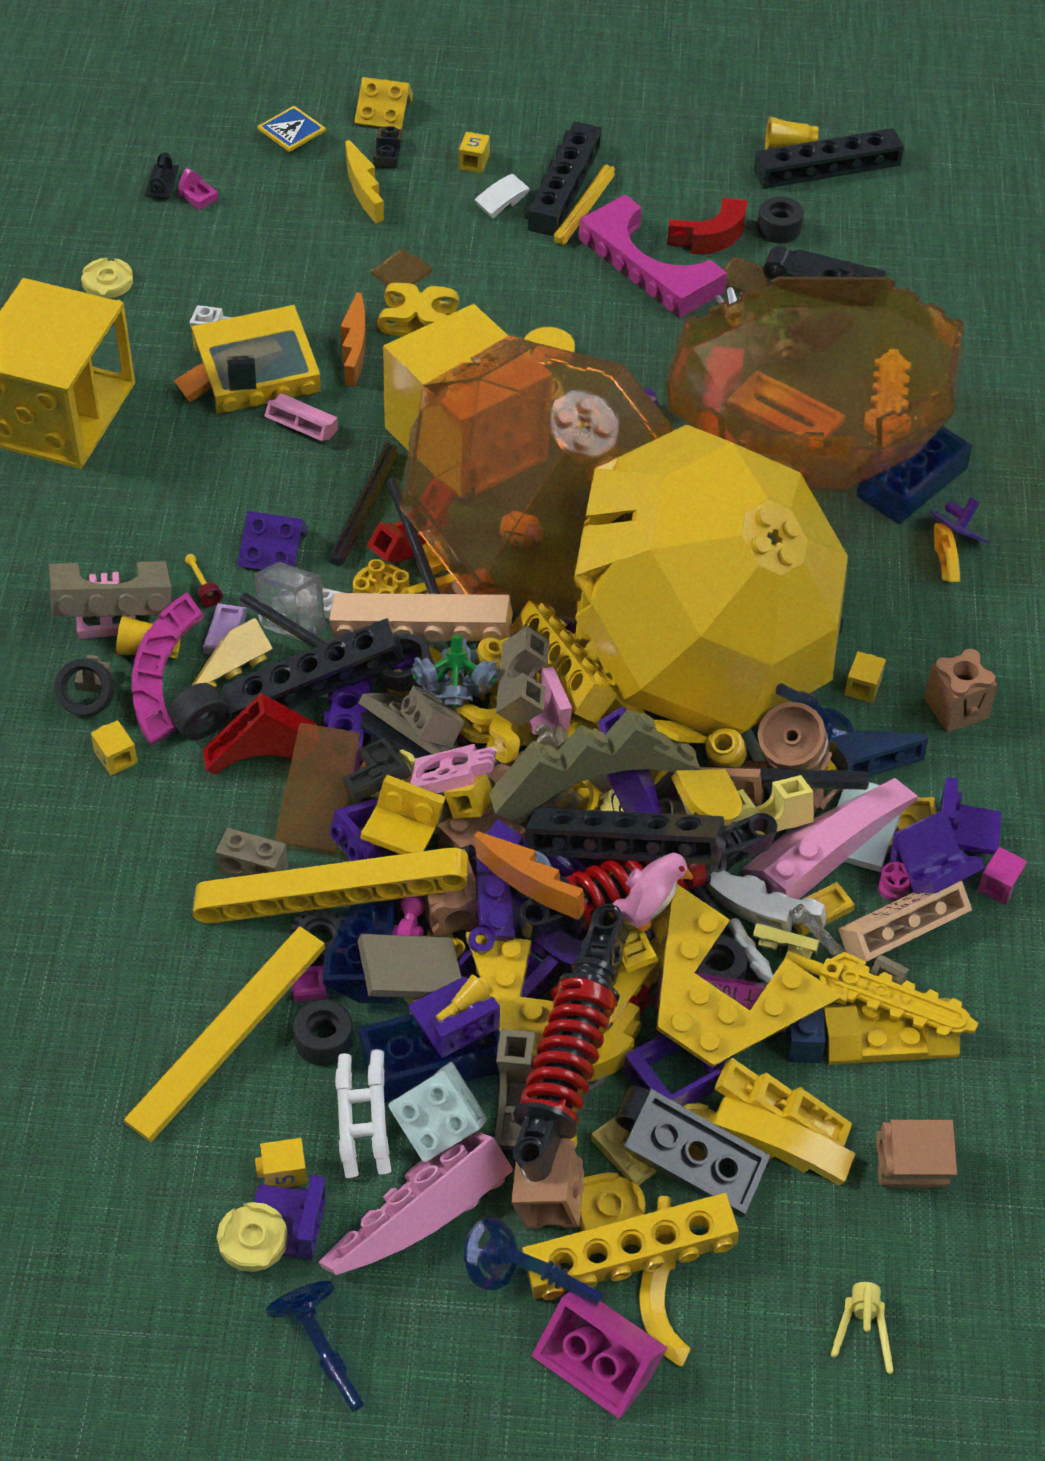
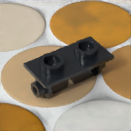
[145,152,179,199]

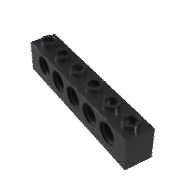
[525,121,602,236]
[754,128,904,189]
[223,618,406,719]
[526,807,726,865]

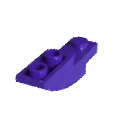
[599,706,661,813]

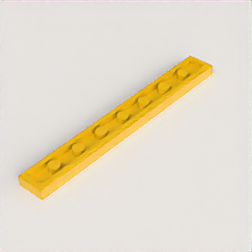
[124,926,326,1143]

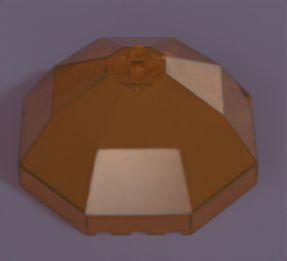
[666,276,964,490]
[400,335,675,623]

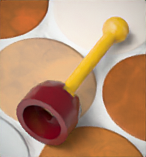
[185,554,223,607]

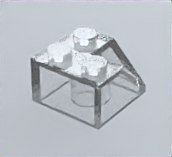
[255,562,325,641]

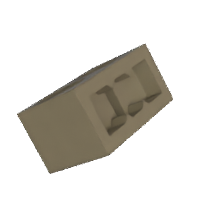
[400,685,465,748]
[215,828,288,877]

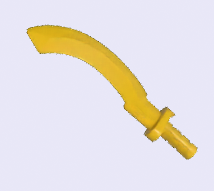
[639,1196,690,1366]

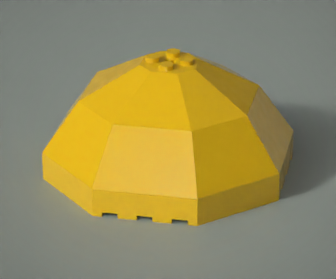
[574,425,848,735]

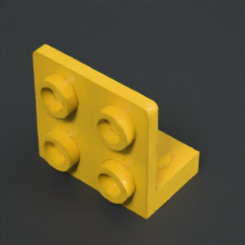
[355,77,413,129]
[360,775,446,854]

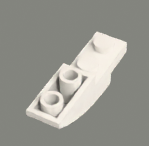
[705,871,827,932]

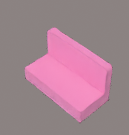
[528,667,572,735]

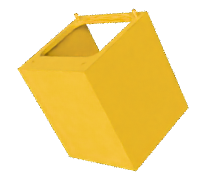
[0,278,135,469]
[383,304,553,498]

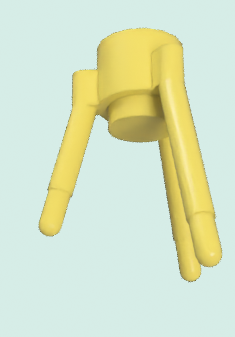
[831,1282,893,1374]

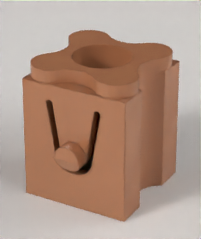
[924,649,997,732]
[421,849,480,937]
[876,1120,957,1188]
[511,1138,584,1229]

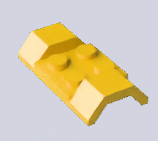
[823,998,960,1065]

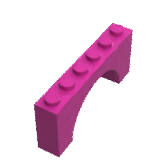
[579,195,727,318]

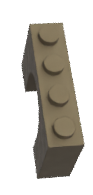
[49,561,171,617]

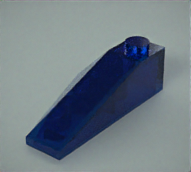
[322,899,396,1003]

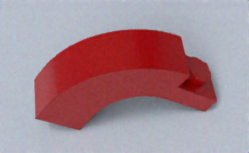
[667,198,747,254]
[367,477,458,562]

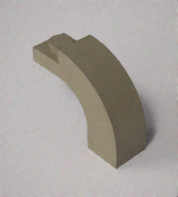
[494,1029,538,1150]

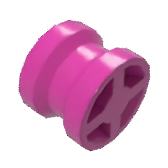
[878,862,911,902]

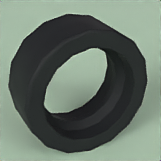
[378,634,435,692]
[54,659,115,716]

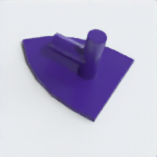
[929,497,990,544]

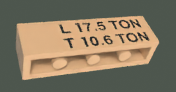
[838,881,972,961]

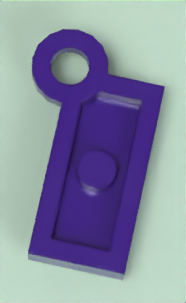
[468,875,515,953]

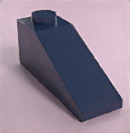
[829,730,929,776]
[786,975,825,1063]

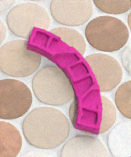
[132,592,204,747]

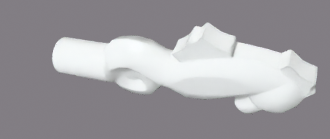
[728,918,773,983]

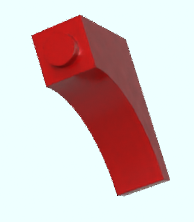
[203,693,321,775]

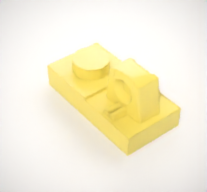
[753,923,819,959]
[591,1117,657,1185]

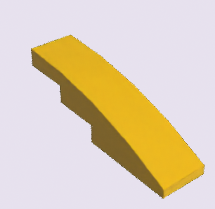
[345,140,384,224]
[715,1058,852,1147]
[713,1096,855,1186]

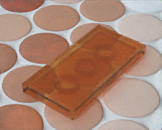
[274,723,361,854]

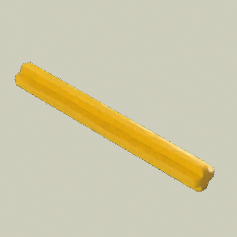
[554,164,615,246]

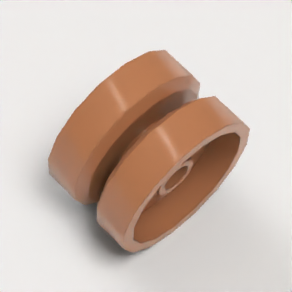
[758,702,830,770]

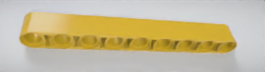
[192,848,468,923]

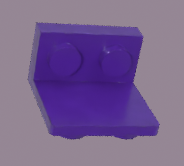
[238,511,309,575]
[939,777,1002,855]
[894,811,985,893]
[409,977,500,1058]
[255,1175,327,1260]

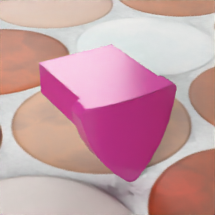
[178,168,219,210]

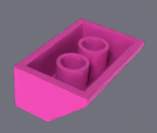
[531,1287,667,1419]

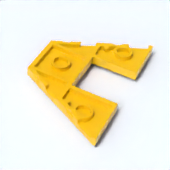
[656,884,841,1067]
[466,932,660,1066]

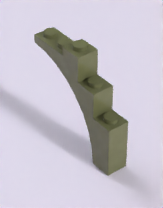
[489,709,701,824]

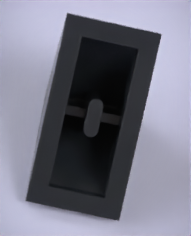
[226,355,257,391]

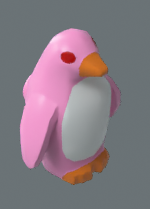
[613,853,693,931]

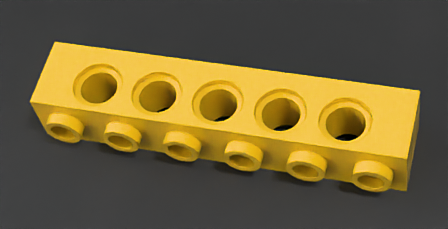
[512,600,618,724]
[522,1193,739,1300]

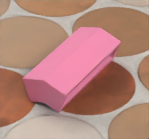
[265,393,338,441]

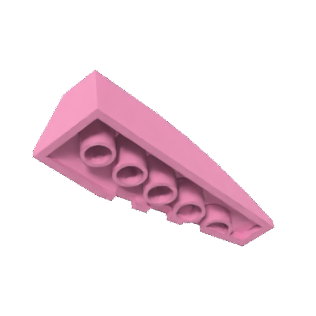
[742,778,918,899]
[319,1131,513,1275]

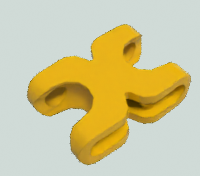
[377,282,460,336]
[455,693,539,763]

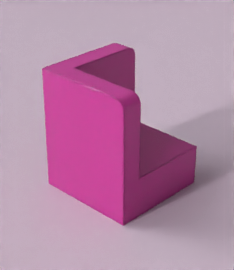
[978,847,1027,905]

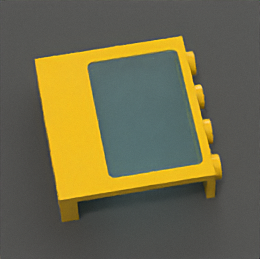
[192,305,321,414]

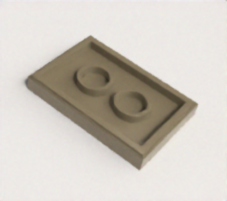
[358,934,461,998]

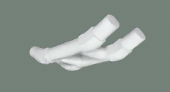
[335,1050,392,1178]

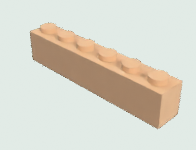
[329,593,513,641]

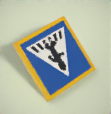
[257,106,326,152]

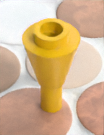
[435,974,494,1023]

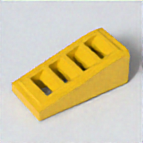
[610,919,658,973]

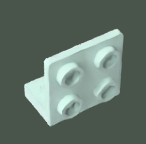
[388,1062,488,1162]

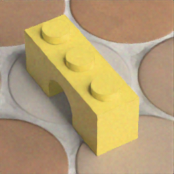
[733,775,814,835]

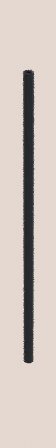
[387,478,502,764]

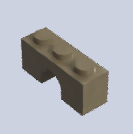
[496,626,550,727]

